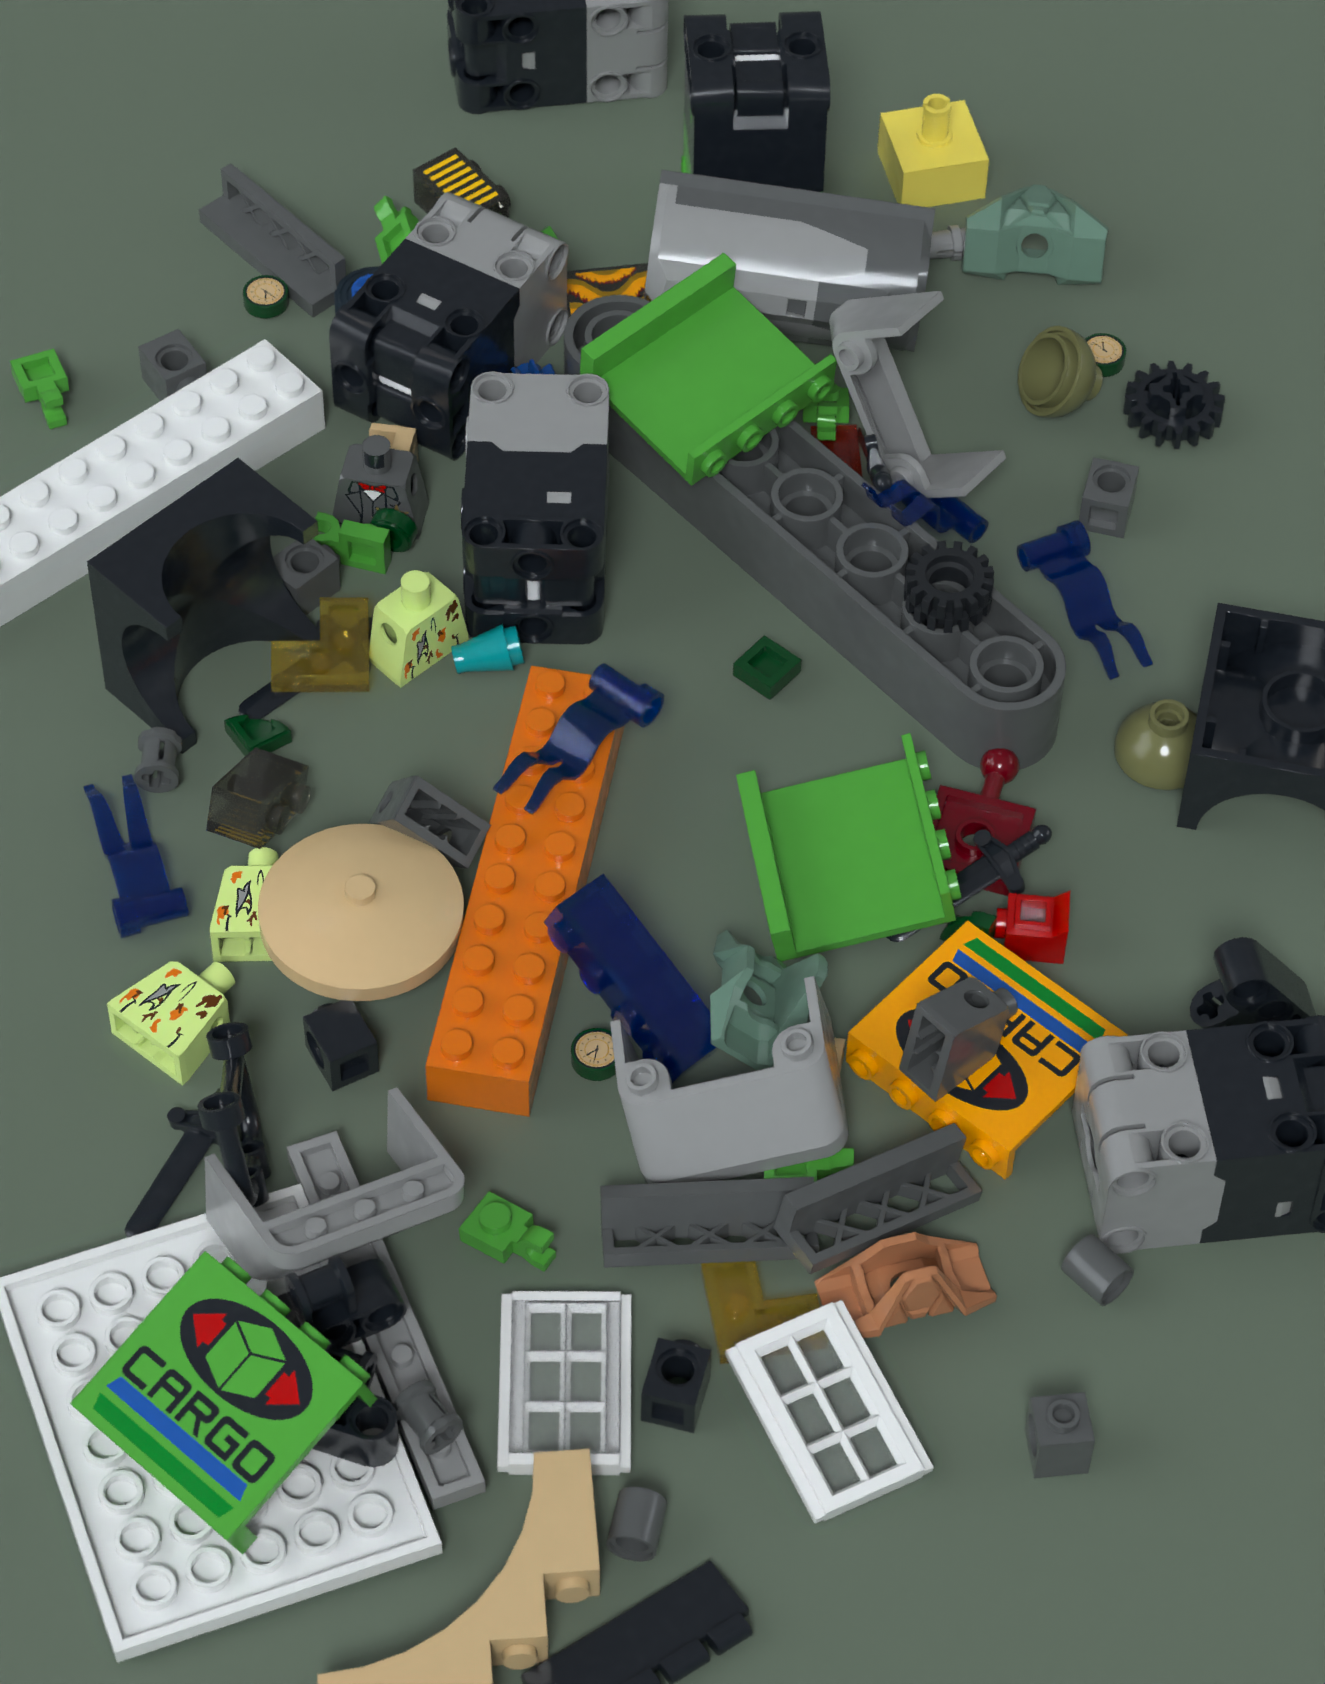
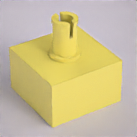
[877,94,989,207]

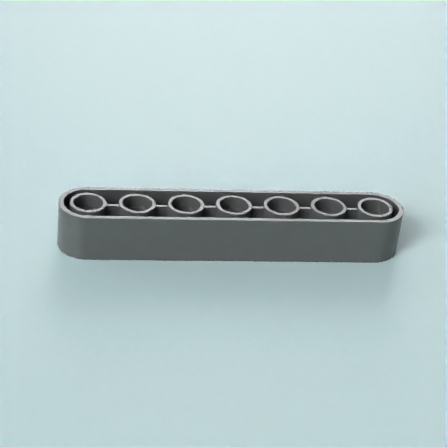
[564,295,1066,770]

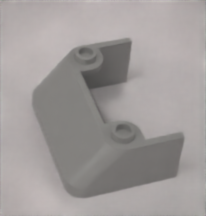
[829,291,1006,499]
[610,976,849,1184]
[205,1087,465,1281]

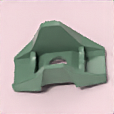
[961,184,1109,285]
[710,930,828,1070]

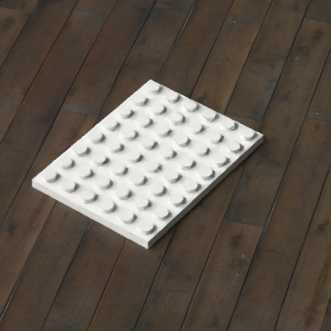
[0,1183,442,1663]

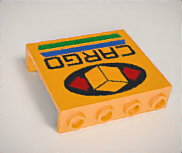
[845,921,1128,1180]

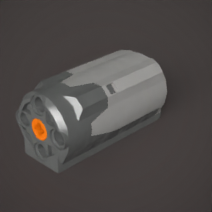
[644,170,936,352]

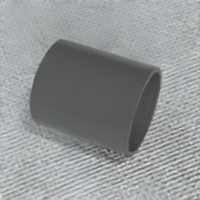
[1061,1234,1134,1306]
[606,1487,667,1562]

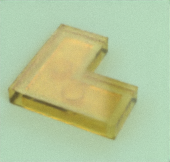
[271,597,369,692]
[701,1261,827,1364]

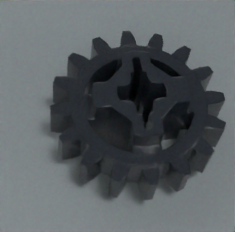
[1123,361,1225,449]

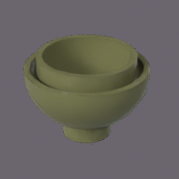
[1018,326,1103,418]
[1114,699,1197,790]

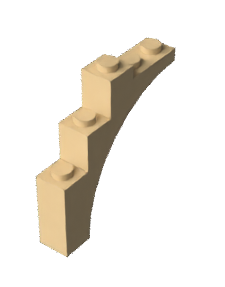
[317,1449,600,1684]

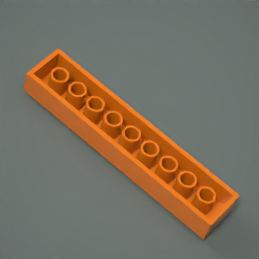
[425,665,627,1117]

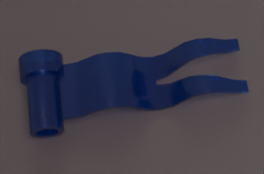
[861,479,988,543]
[1017,520,1153,680]
[493,663,664,815]
[83,774,189,939]

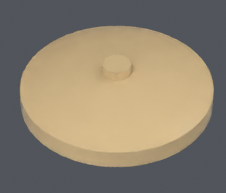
[258,824,464,1001]

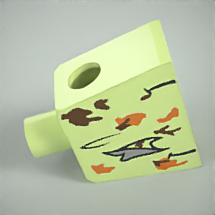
[368,570,469,688]
[210,847,279,962]
[107,961,235,1086]

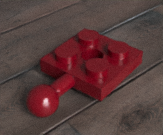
[932,748,1036,896]

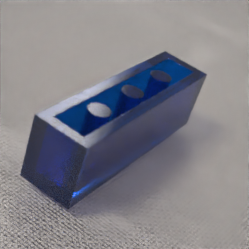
[544,873,719,1084]

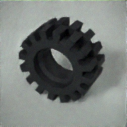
[904,540,994,633]

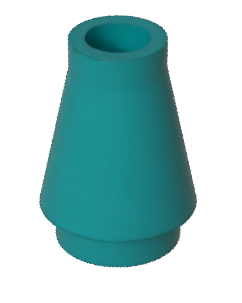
[451,624,525,674]

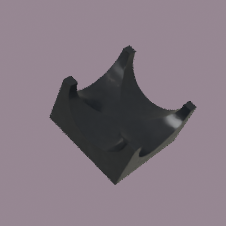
[87,458,327,754]
[1177,603,1325,830]

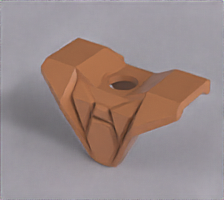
[814,1232,997,1338]

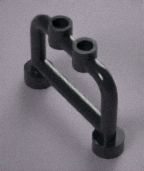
[197,1022,271,1208]

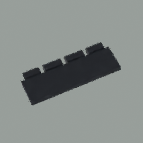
[521,1561,752,1684]

